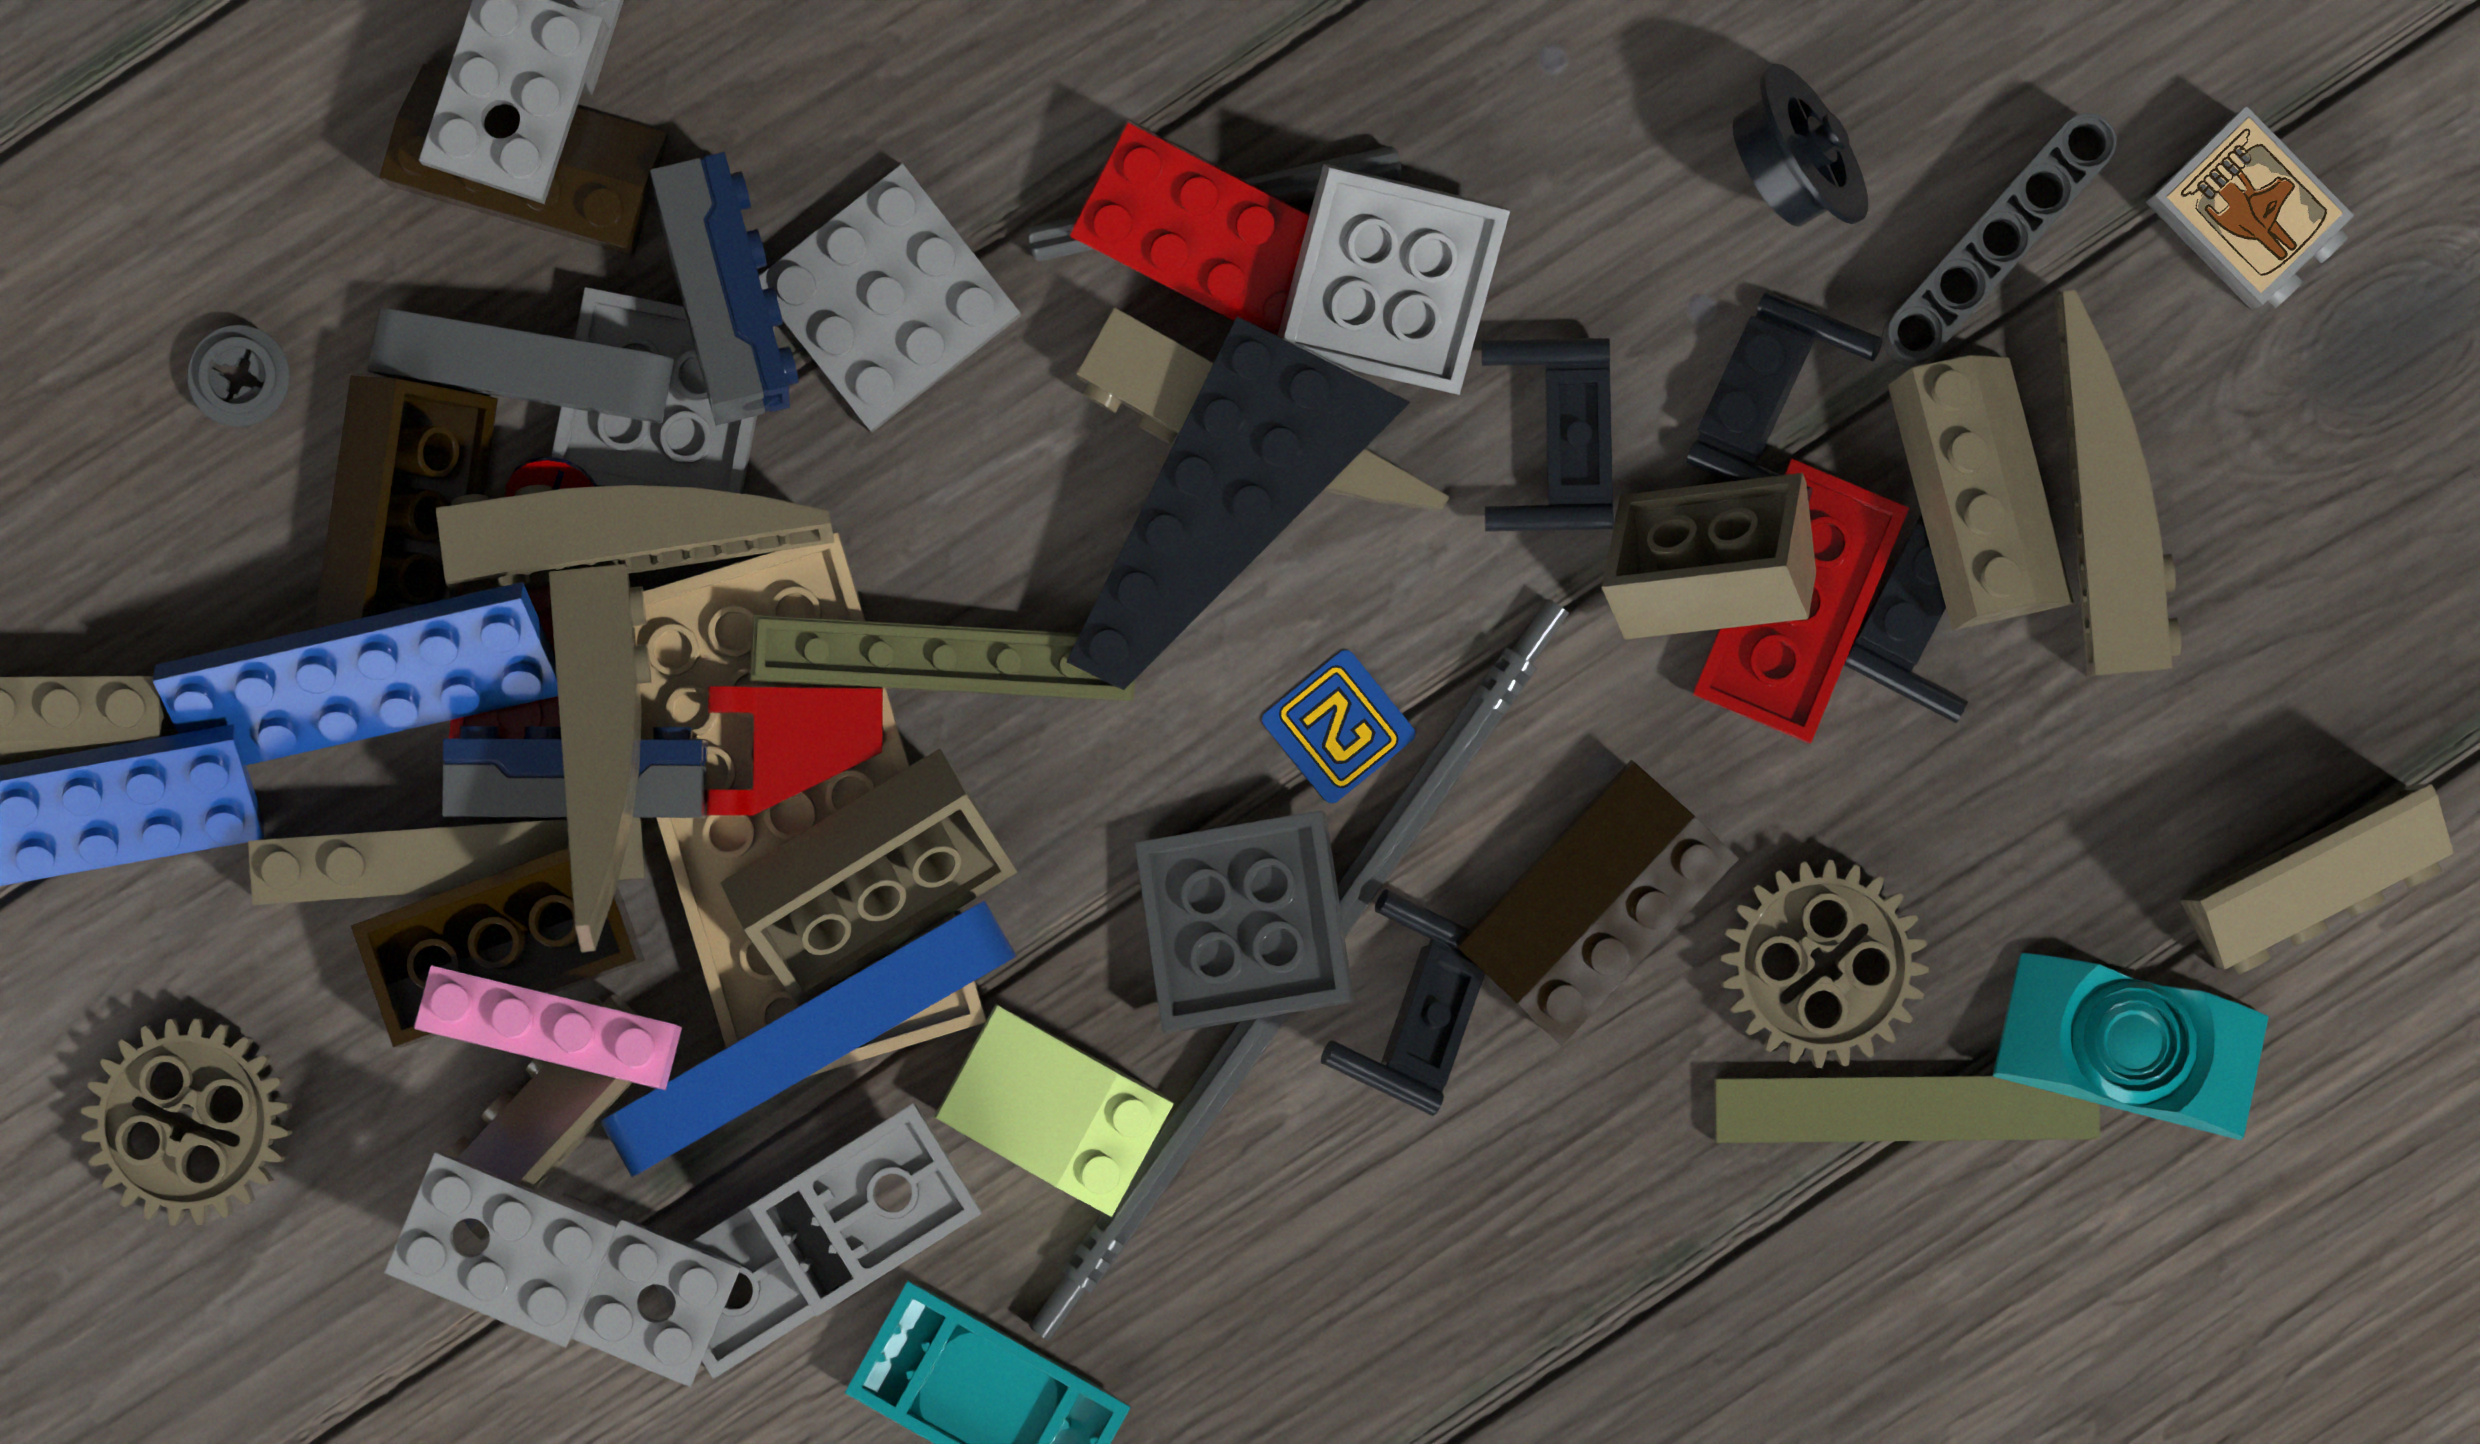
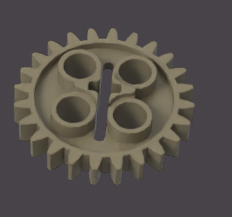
[1719,860,1929,1068]
[81,1018,292,1226]

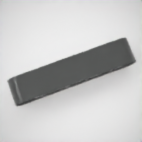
[1882,112,2117,366]
[367,308,674,423]

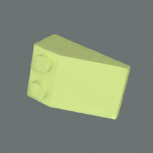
[934,1004,1174,1217]

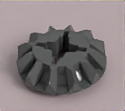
[187,325,291,428]

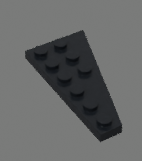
[1067,315,1411,690]

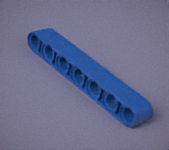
[600,901,1017,1177]

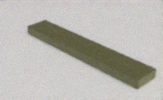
[750,615,1135,702]
[1714,1075,2100,1143]

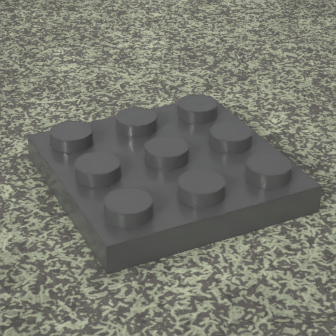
[1135,810,1354,1034]

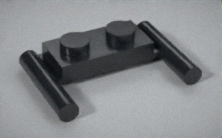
[1687,292,1883,503]
[1481,338,1614,532]
[1844,513,1968,723]
[1321,889,1485,1116]

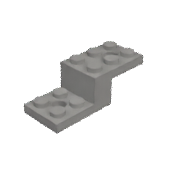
[419,0,624,204]
[654,1102,983,1379]
[384,1150,742,1387]

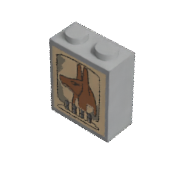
[2146,106,2354,311]

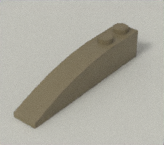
[2054,290,2181,676]
[1077,307,1449,511]
[436,485,834,598]
[549,564,651,952]
[248,818,646,905]

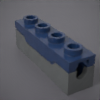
[650,152,799,426]
[443,726,708,818]

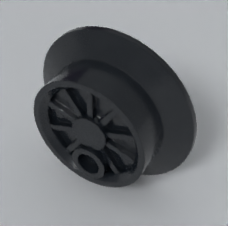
[1733,63,1869,227]

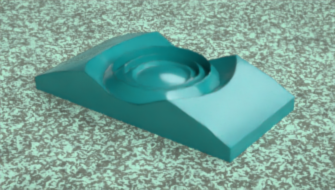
[1993,953,2269,1140]
[845,1280,1131,1444]

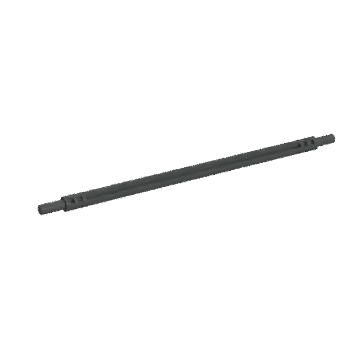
[1029,599,1569,1341]

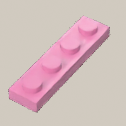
[414,966,682,1090]

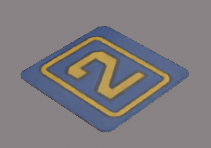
[1262,650,1415,803]

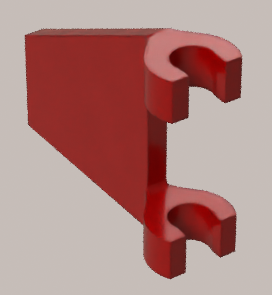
[707,686,883,816]

